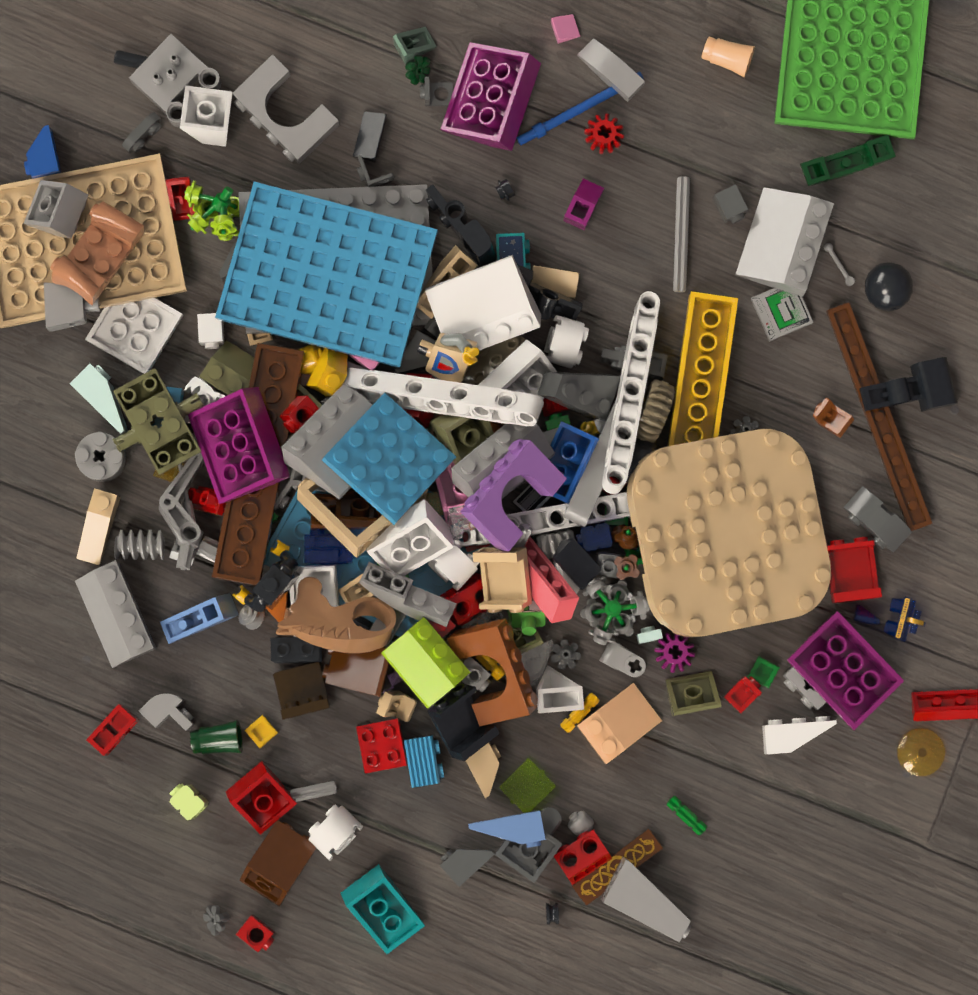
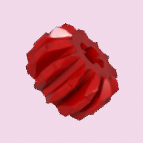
[584,114,624,154]

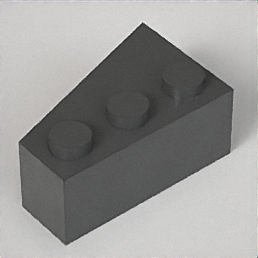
[537,372,621,421]

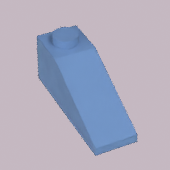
[160,593,239,644]
[468,810,546,848]

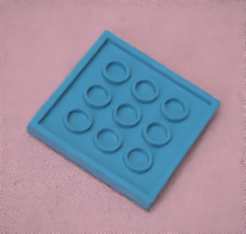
[322,393,456,525]

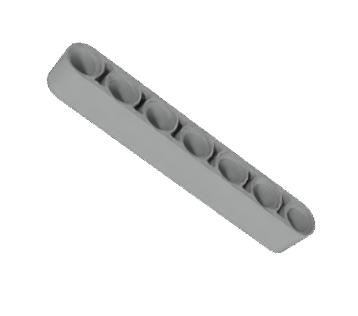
[563,386,648,527]

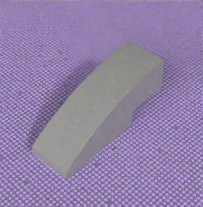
[577,38,645,102]

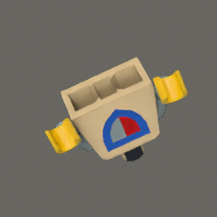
[417,333,479,383]

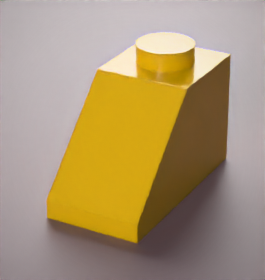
[306,348,348,397]

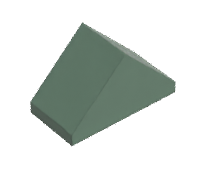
[393,27,437,64]

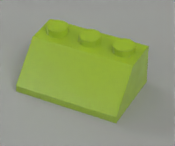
[381,617,471,709]

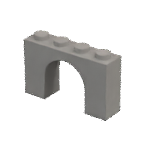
[232,54,340,164]

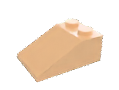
[577,683,662,764]

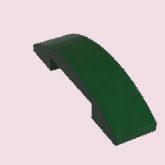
[800,135,896,186]

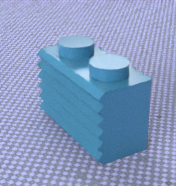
[404,736,444,788]

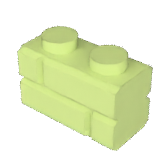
[170,783,209,820]

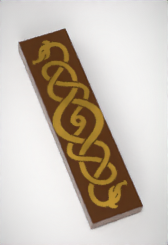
[572,829,663,906]

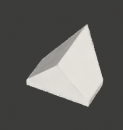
[536,665,584,713]

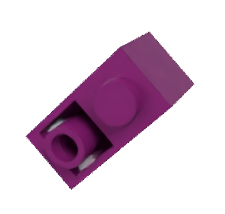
[563,178,604,231]

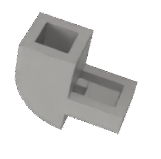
[139,694,195,731]

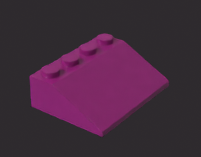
[440,42,541,151]
[188,387,290,504]
[787,611,904,730]

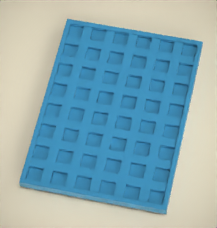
[215,182,438,368]

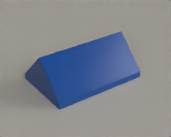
[550,421,599,504]

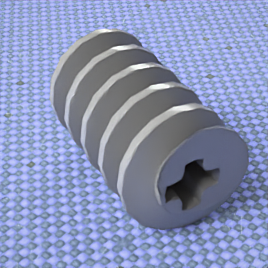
[114,529,165,560]

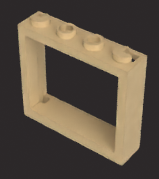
[297,478,428,558]

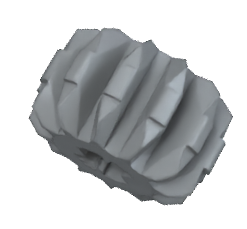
[536,529,576,559]

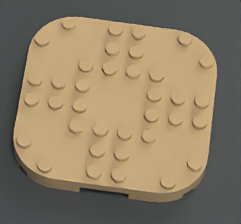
[627,429,831,637]

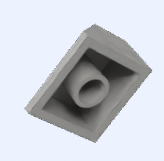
[23,180,88,239]

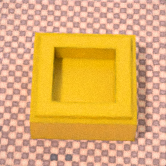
[244,715,278,749]

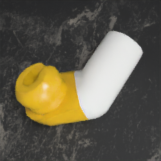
[580,411,611,436]

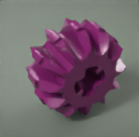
[654,633,695,673]

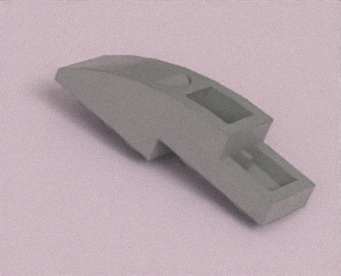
[359,562,457,627]

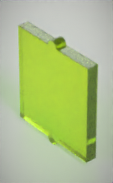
[499,758,556,813]

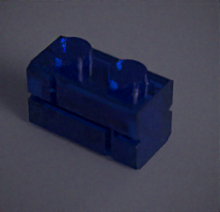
[575,523,613,554]
[304,530,353,564]

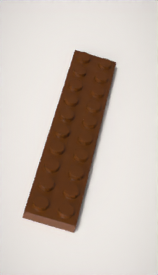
[212,343,305,586]

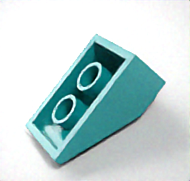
[340,864,425,954]

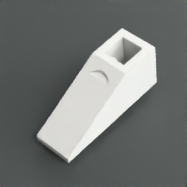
[762,716,837,754]

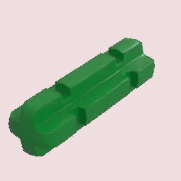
[667,796,707,835]

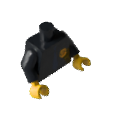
[233,540,300,612]

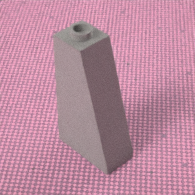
[601,857,691,942]

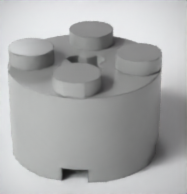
[75,432,126,482]

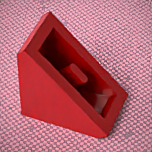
[166,177,195,221]

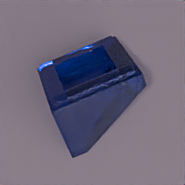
[853,604,880,625]

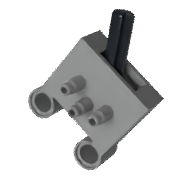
[114,34,222,127]

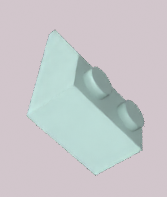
[70,364,128,434]

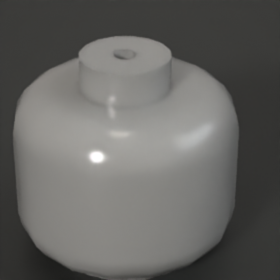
[568,811,594,837]

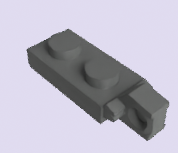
[600,346,668,380]

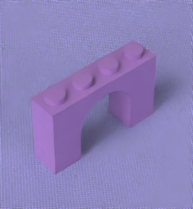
[460,439,567,552]

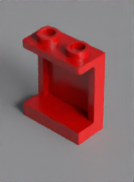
[827,537,882,604]

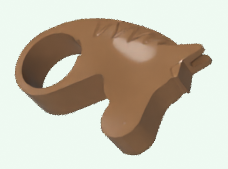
[276,577,396,653]

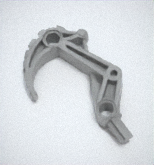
[159,432,204,570]

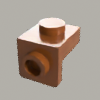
[813,397,854,438]

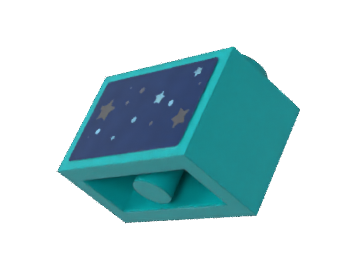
[496,233,531,270]

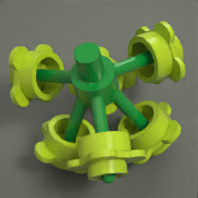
[184,180,240,241]

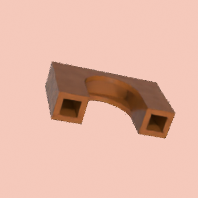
[447,618,538,726]

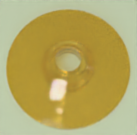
[897,728,945,776]

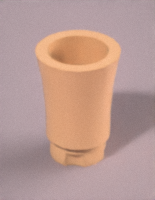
[702,37,755,78]

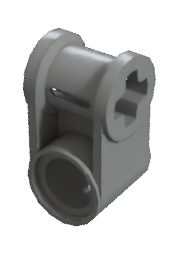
[599,642,646,677]

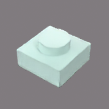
[636,626,663,644]

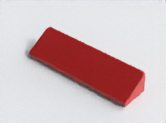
[911,689,978,721]

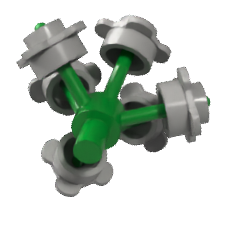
[580,576,650,645]

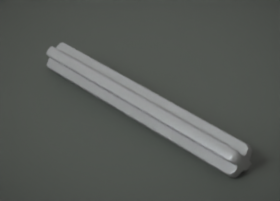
[673,176,690,293]

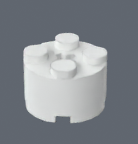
[544,315,589,368]
[428,538,479,591]
[308,804,363,861]

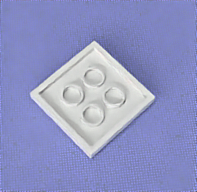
[85,298,184,374]

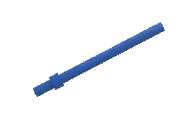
[516,71,644,146]

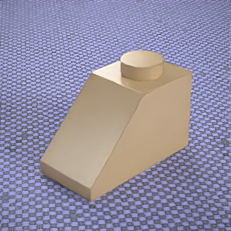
[466,743,501,798]

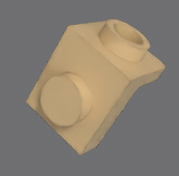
[376,691,417,722]

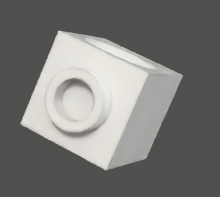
[197,313,225,349]

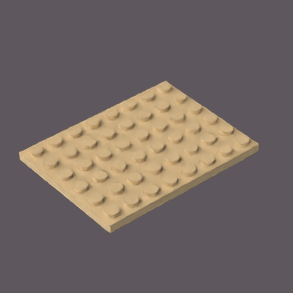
[0,154,187,328]

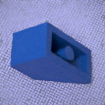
[24,125,62,179]

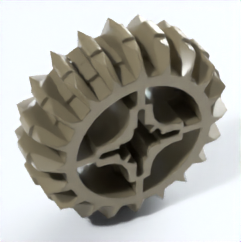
[636,380,675,443]

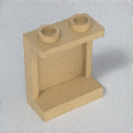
[473,547,532,613]

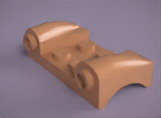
[50,201,144,306]

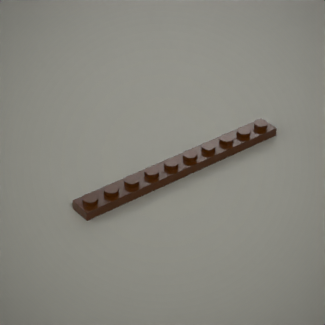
[826,302,933,531]

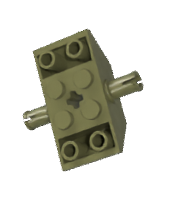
[112,368,204,475]

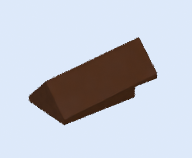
[310,488,382,530]

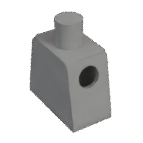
[44,283,100,332]

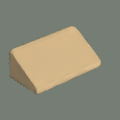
[532,265,579,299]

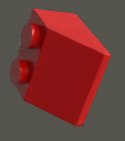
[226,761,297,835]

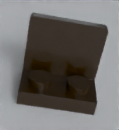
[273,662,330,720]

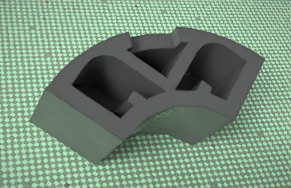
[844,486,912,552]

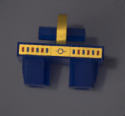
[884,597,926,642]

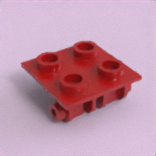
[356,718,408,774]

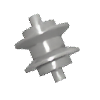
[238,605,265,630]

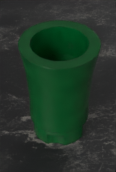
[190,720,243,754]

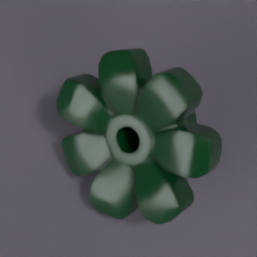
[405,55,431,85]

